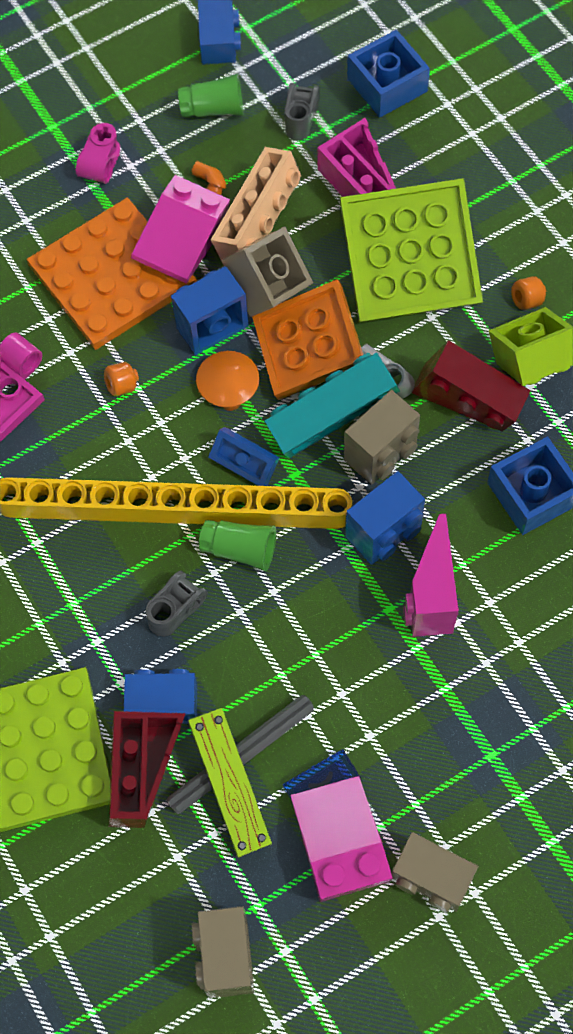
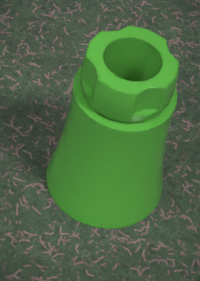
[178,73,244,117]
[199,520,276,572]

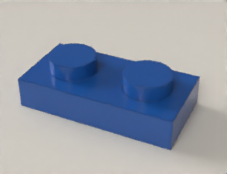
[208,427,280,486]

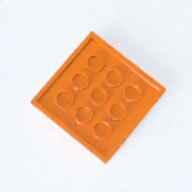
[27,197,197,350]

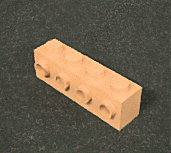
[211,147,301,260]

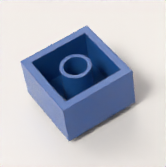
[347,29,430,118]
[171,266,249,356]
[487,436,573,535]
[346,471,425,565]

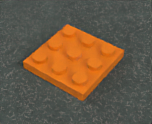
[252,279,363,400]

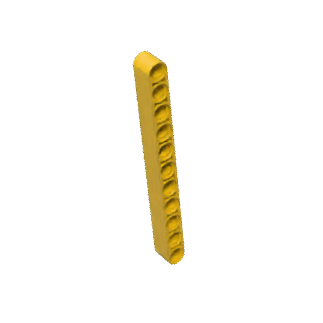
[0,477,352,529]

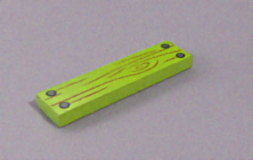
[188,708,272,857]

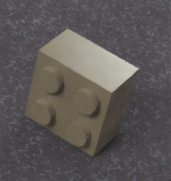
[221,227,313,317]
[344,390,420,485]
[192,907,255,999]

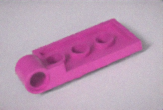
[0,332,44,442]

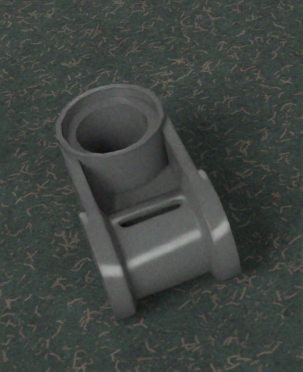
[285,82,320,140]
[146,571,208,637]

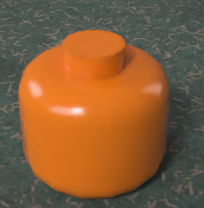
[511,276,546,310]
[104,362,139,396]

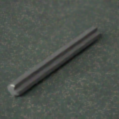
[167,695,314,814]

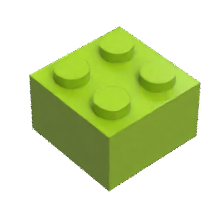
[488,307,573,386]

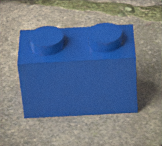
[198,0,241,65]
[124,669,197,724]

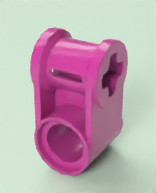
[76,123,121,184]

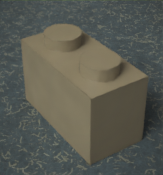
[392,832,479,913]

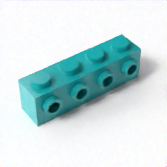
[265,352,400,458]

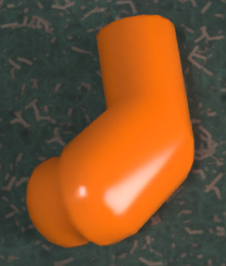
[192,161,226,195]

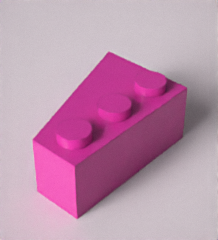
[317,117,396,197]

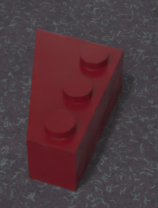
[412,340,531,432]
[108,711,186,828]

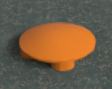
[196,351,259,411]

